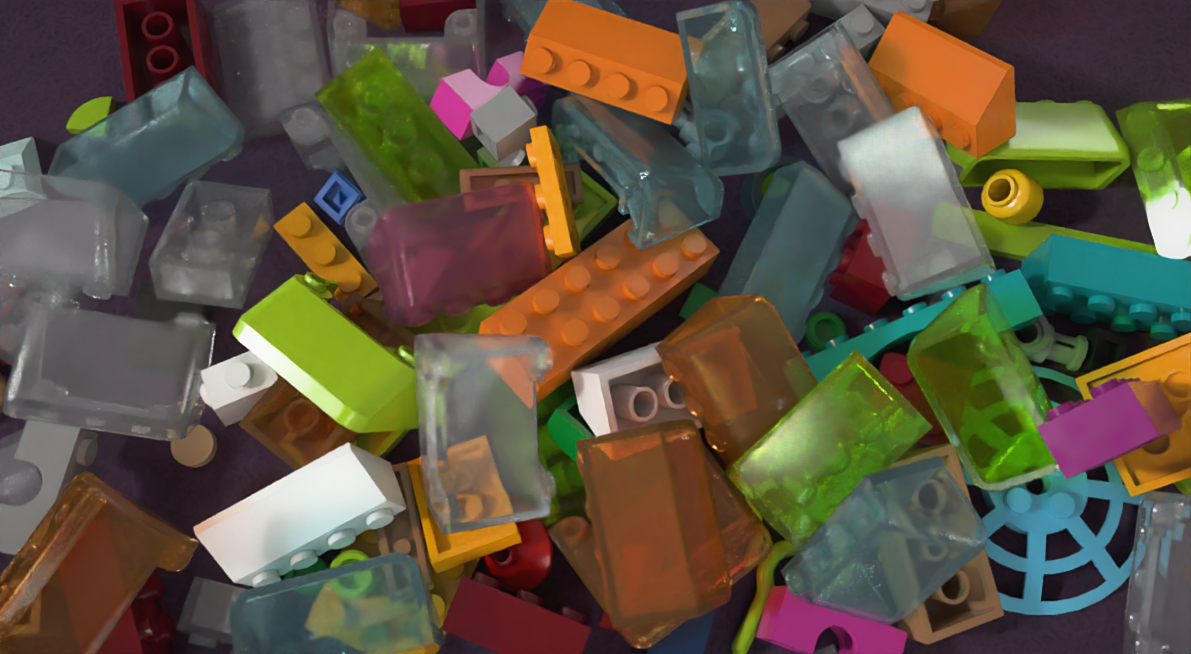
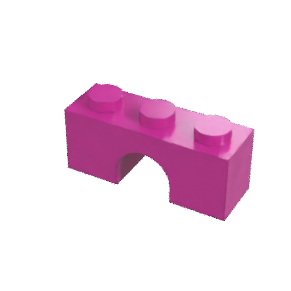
[428,51,551,140]
[756,581,908,654]

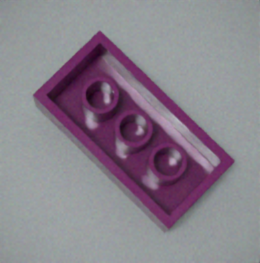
[1036,377,1184,479]

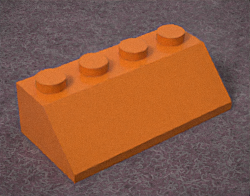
[519,0,703,125]
[867,10,1016,159]

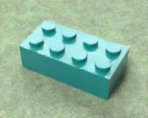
[1021,234,1191,340]

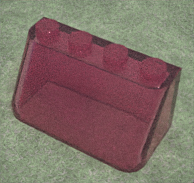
[365,181,553,327]

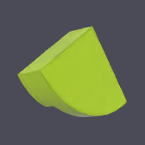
[66,96,116,136]

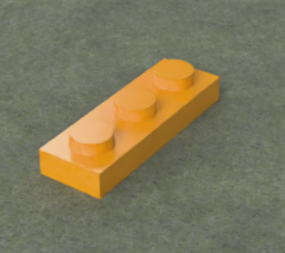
[273,202,381,314]

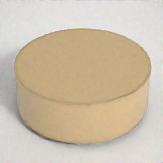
[171,424,217,468]

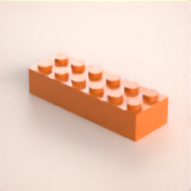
[475,195,720,408]

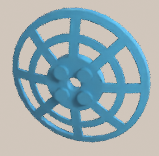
[953,364,1155,615]

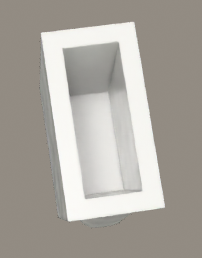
[200,350,303,427]

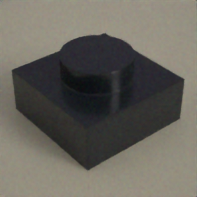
[1080,328,1128,372]

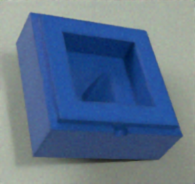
[314,169,370,226]

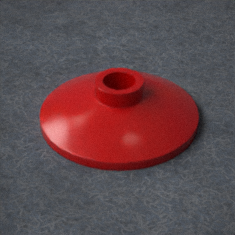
[481,505,553,593]

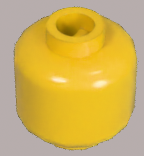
[981,169,1044,225]

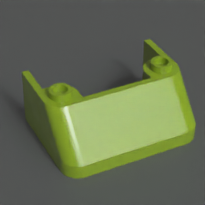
[232,272,454,433]

